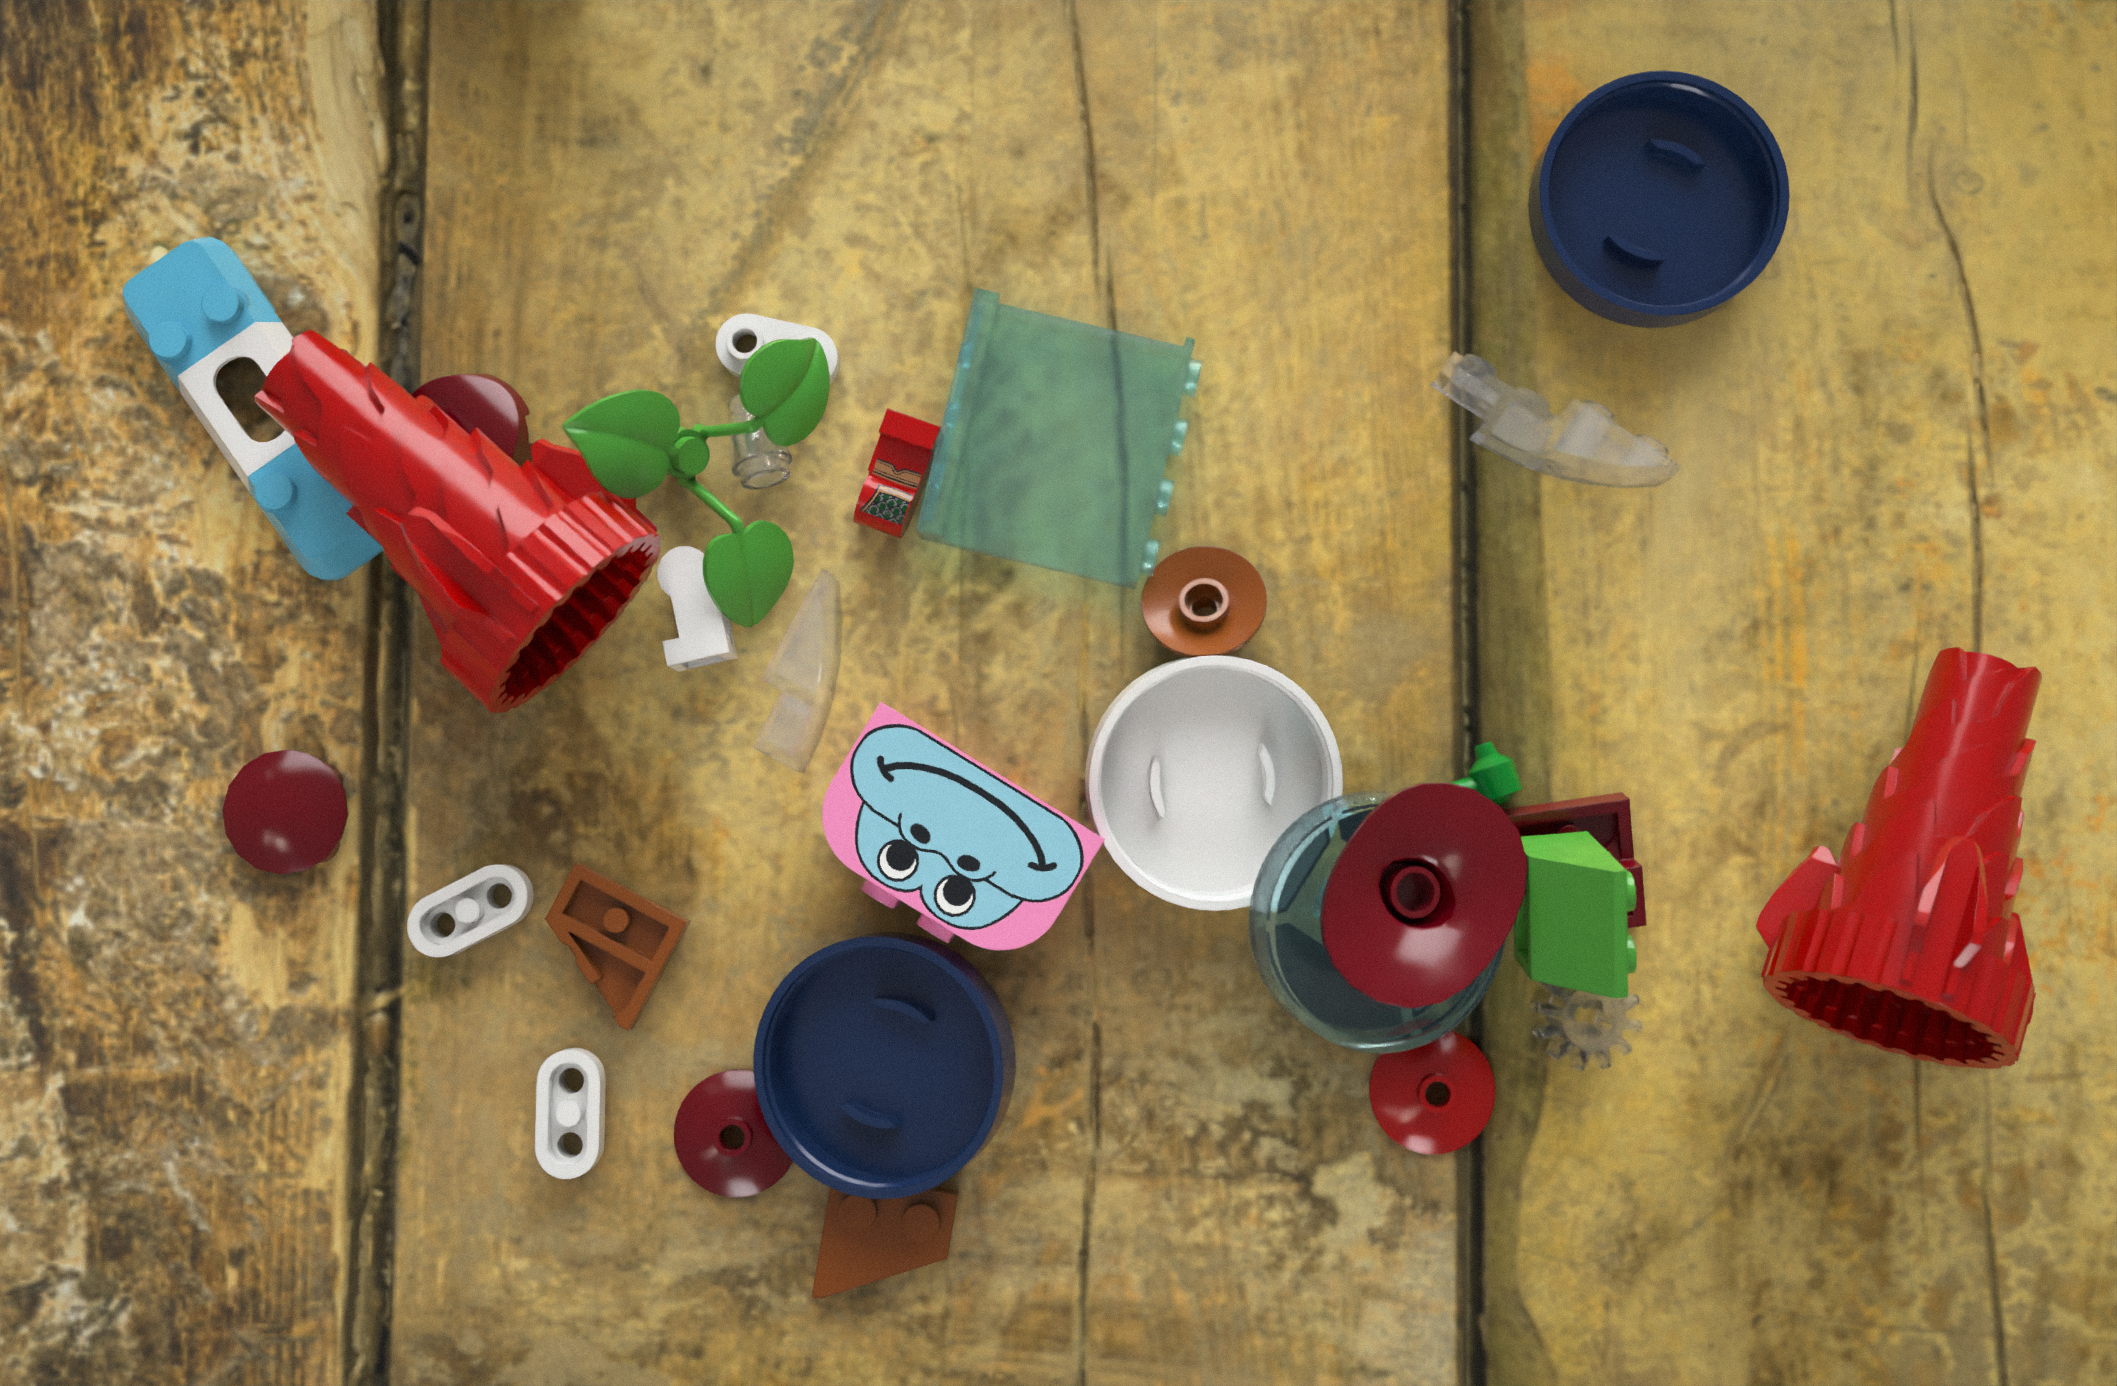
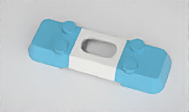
[123,237,384,581]

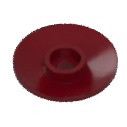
[674,1069,793,1197]

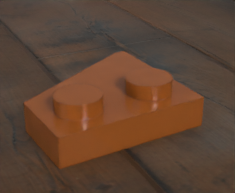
[545,862,691,1031]
[812,1187,959,1299]

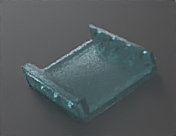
[916,288,1203,590]

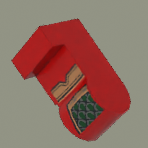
[853,408,944,539]

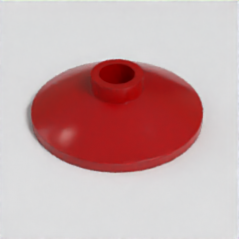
[1369,1027,1495,1154]

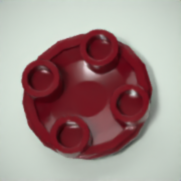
[222,749,349,875]

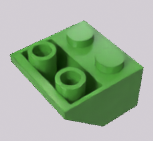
[1513,831,1637,999]

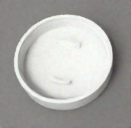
[1085,655,1343,911]

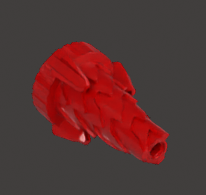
[254,330,661,713]
[1756,647,2042,1069]

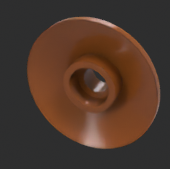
[1141,546,1267,658]

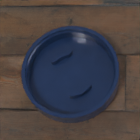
[1528,71,1790,328]
[753,932,1016,1199]

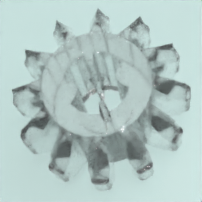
[1530,982,1643,1071]

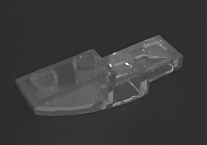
[1430,351,1682,488]

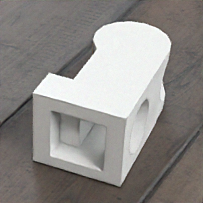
[657,546,738,672]

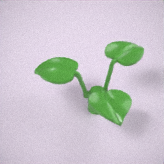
[562,337,830,627]

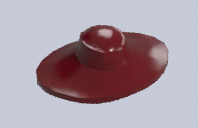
[1319,783,1528,1009]

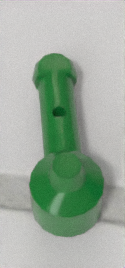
[1450,741,1523,805]

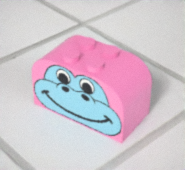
[822,702,1105,950]

